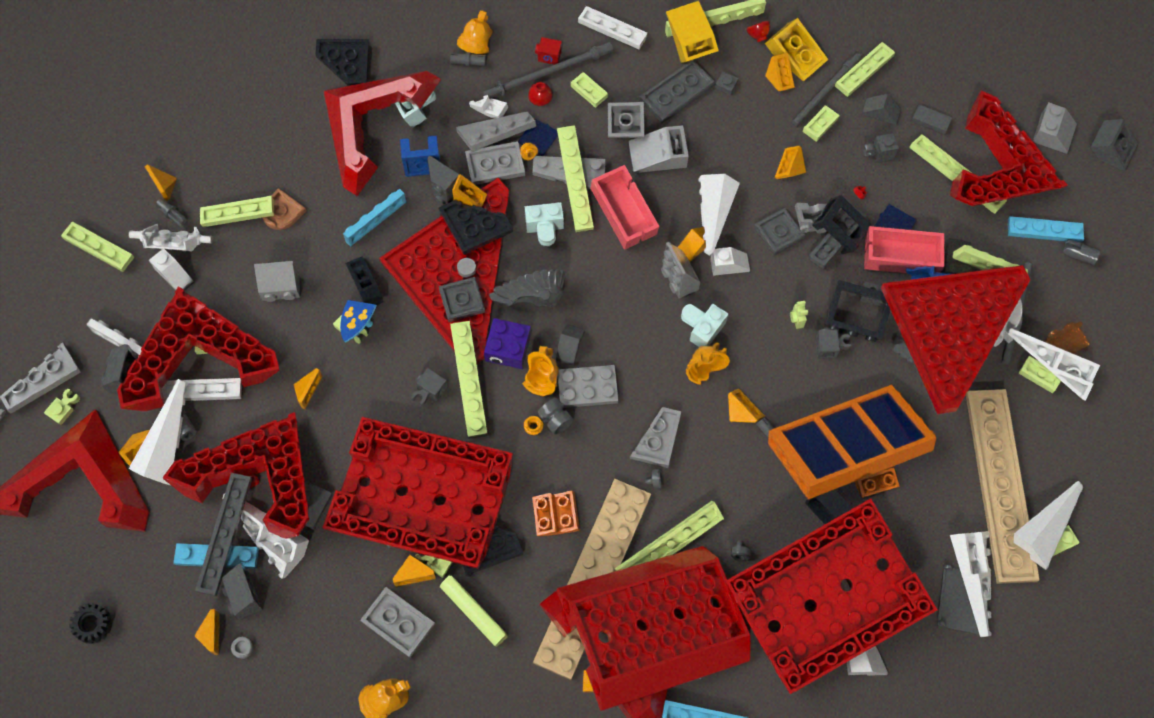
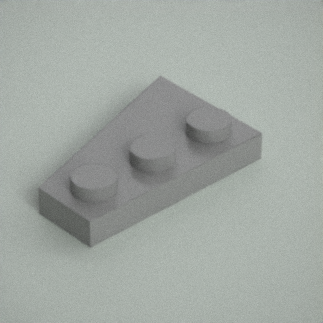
[630,407,681,468]

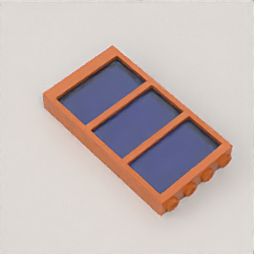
[768,385,936,500]

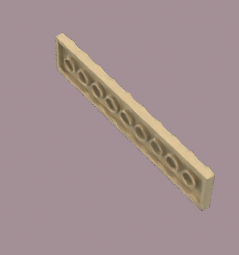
[966,389,1039,584]
[533,479,651,680]

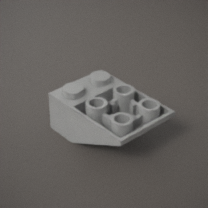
[629,125,689,173]
[661,242,700,298]

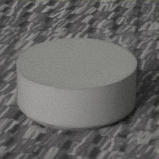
[457,258,476,278]
[231,637,254,659]

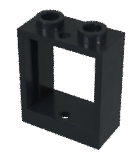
[805,489,853,524]

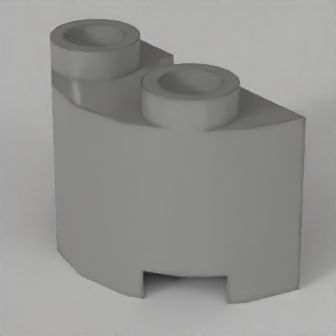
[795,203,827,233]

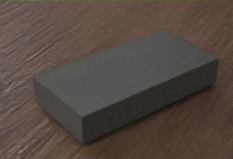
[912,105,952,135]

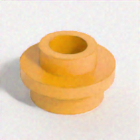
[520,143,538,160]
[524,416,543,435]

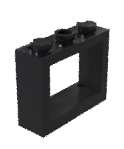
[825,280,890,342]

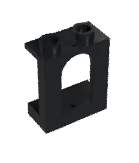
[812,195,871,255]

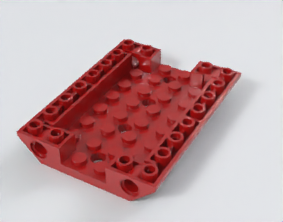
[322,417,513,569]
[726,499,938,694]
[556,546,750,711]

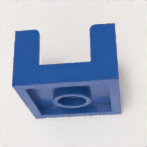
[400,136,440,177]

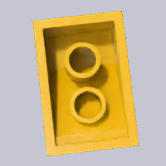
[765,18,828,81]

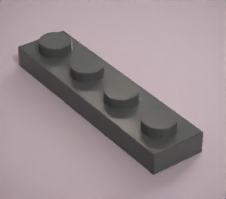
[808,206,867,269]

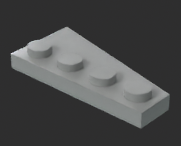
[456,112,536,152]
[533,156,605,190]
[0,342,81,414]

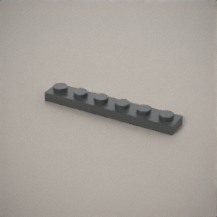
[195,473,252,596]

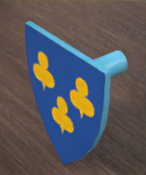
[340,300,377,343]

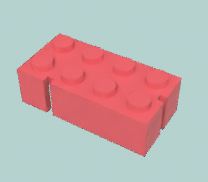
[590,165,659,250]
[864,226,944,273]

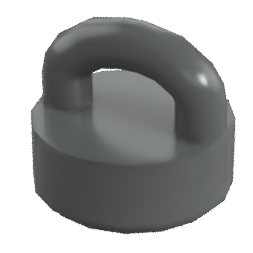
[644,469,664,489]
[731,540,751,561]

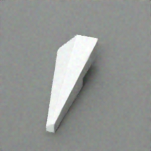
[698,174,740,256]
[1007,327,1100,401]
[129,379,188,485]
[1013,481,1083,570]
[222,493,309,579]
[950,531,991,637]
[841,579,888,676]

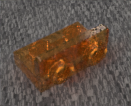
[1044,321,1090,354]

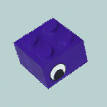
[484,318,531,369]

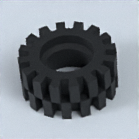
[69,603,112,644]

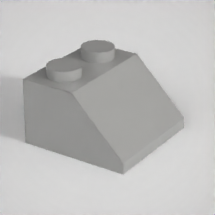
[608,102,644,138]
[1033,102,1077,154]
[254,261,300,302]

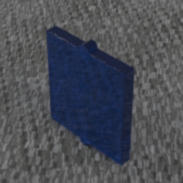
[518,119,558,156]
[874,204,917,230]

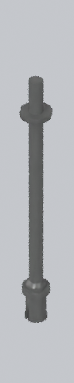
[483,42,613,97]

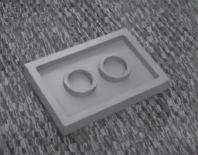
[465,141,525,185]
[558,365,618,408]
[360,587,435,658]

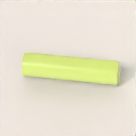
[440,575,508,647]

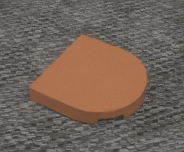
[262,188,306,230]

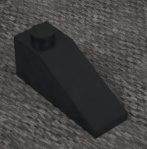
[345,256,384,305]

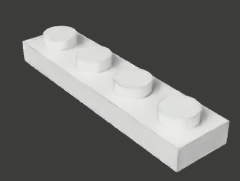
[578,6,647,50]
[86,319,142,357]
[162,378,242,402]

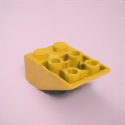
[666,1,719,63]

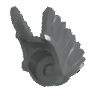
[489,268,565,308]

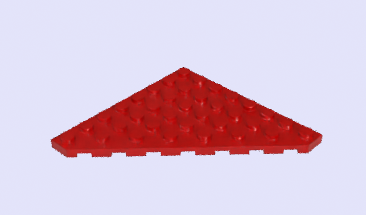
[379,178,509,364]
[881,265,1031,414]

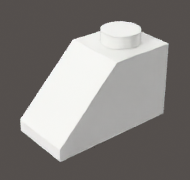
[710,247,750,276]
[149,249,194,290]

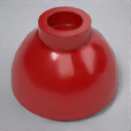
[746,20,770,42]
[528,82,553,106]

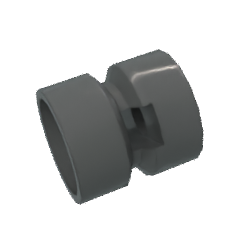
[537,398,574,435]

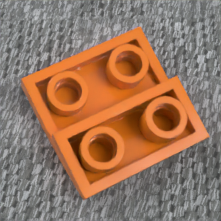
[852,449,900,498]
[532,491,580,536]

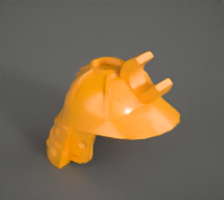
[457,10,493,54]
[686,342,730,385]
[522,346,559,396]
[358,679,411,718]

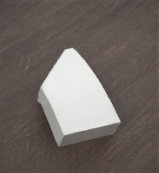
[469,95,508,119]

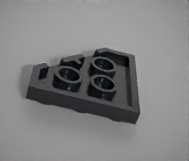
[315,39,370,86]
[439,200,513,255]
[462,525,523,576]

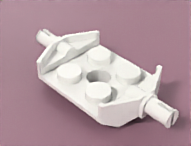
[129,224,213,252]

